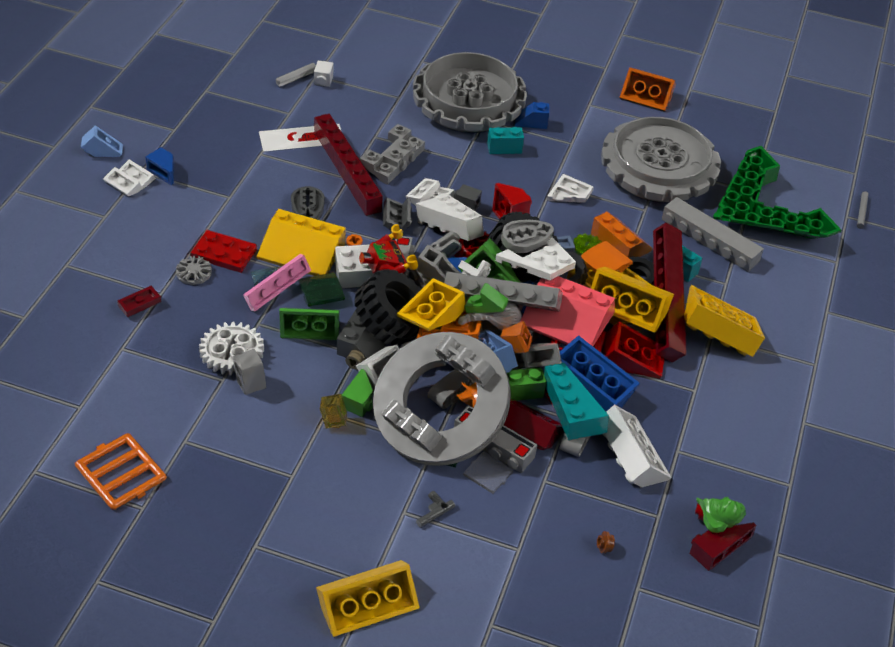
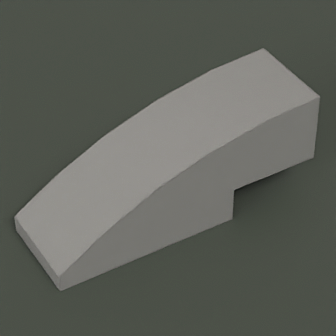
[514,343,562,368]

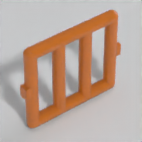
[75,433,167,510]

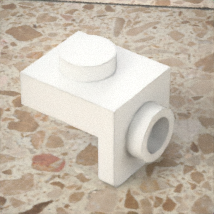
[458,260,491,277]

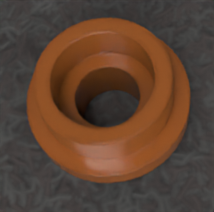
[597,531,615,554]

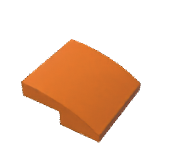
[581,241,633,273]

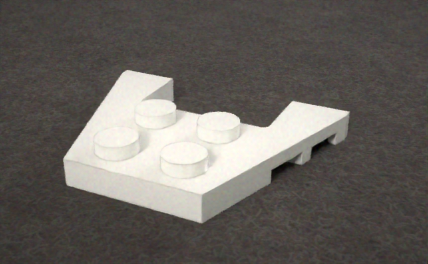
[495,237,576,280]

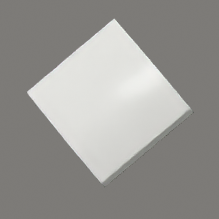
[103,159,156,196]
[406,178,455,205]

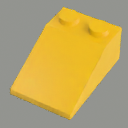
[397,278,466,331]

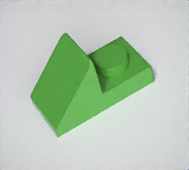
[465,283,508,313]

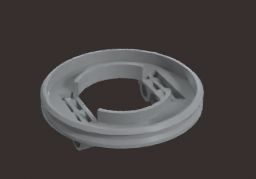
[373,332,511,466]

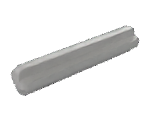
[276,63,316,87]

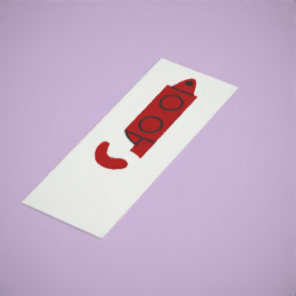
[259,124,341,152]

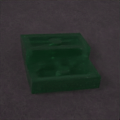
[298,273,345,307]

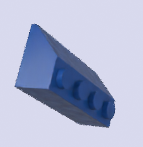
[559,335,640,411]

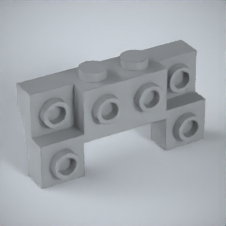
[359,124,425,185]

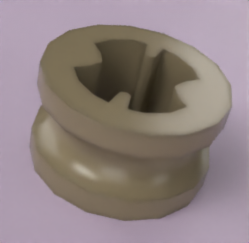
[345,350,366,370]

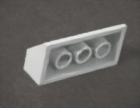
[603,405,671,487]

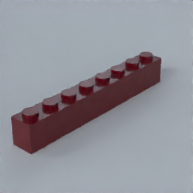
[314,114,383,216]
[653,222,686,362]

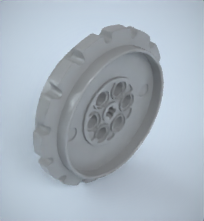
[413,52,527,132]
[601,117,721,202]

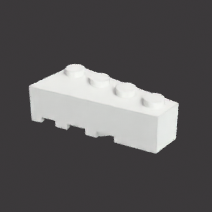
[416,193,484,241]

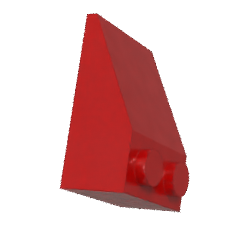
[602,321,664,379]

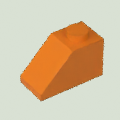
[501,321,532,353]

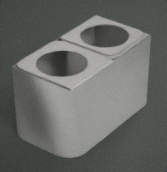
[233,349,266,395]

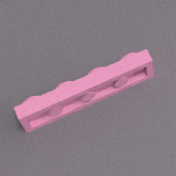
[243,254,311,312]

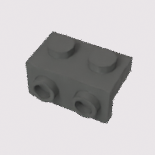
[383,198,412,232]

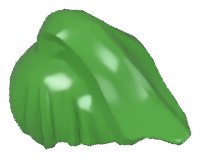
[696,497,746,533]

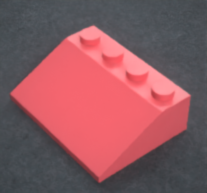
[520,276,615,346]

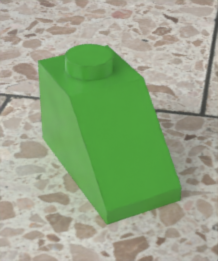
[341,369,373,417]

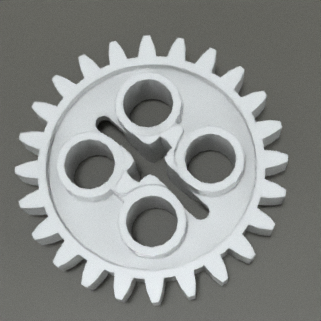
[199,322,264,375]

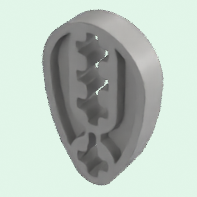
[501,220,554,253]

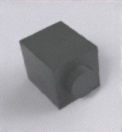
[453,184,482,211]

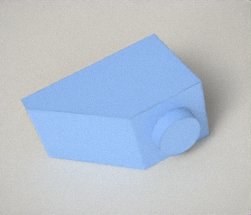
[81,125,123,157]

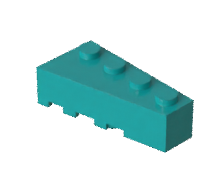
[544,363,609,440]

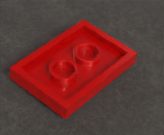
[190,230,257,273]

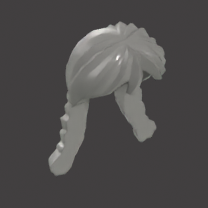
[458,297,521,331]

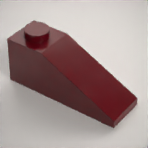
[689,522,757,571]

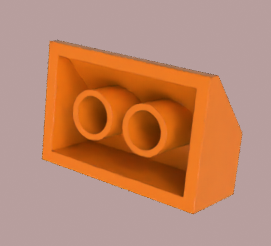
[620,67,676,111]
[591,212,653,258]

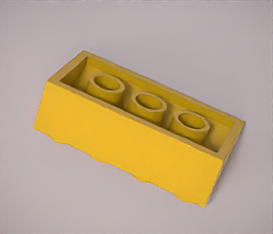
[591,267,674,333]
[316,560,420,637]

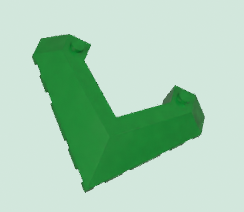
[713,146,842,239]

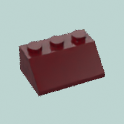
[503,399,564,450]

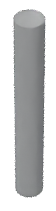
[857,192,869,229]

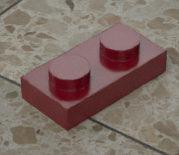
[117,285,162,317]

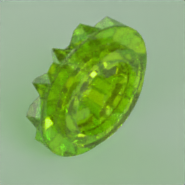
[573,232,602,254]

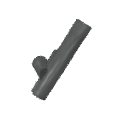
[416,491,455,527]

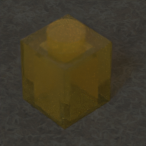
[320,394,347,429]

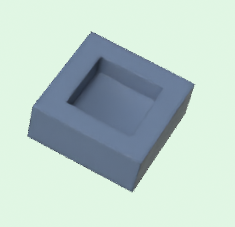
[557,235,575,252]

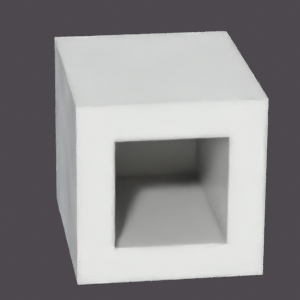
[314,60,334,87]

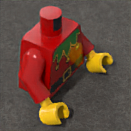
[359,224,418,274]

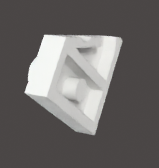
[547,174,593,203]

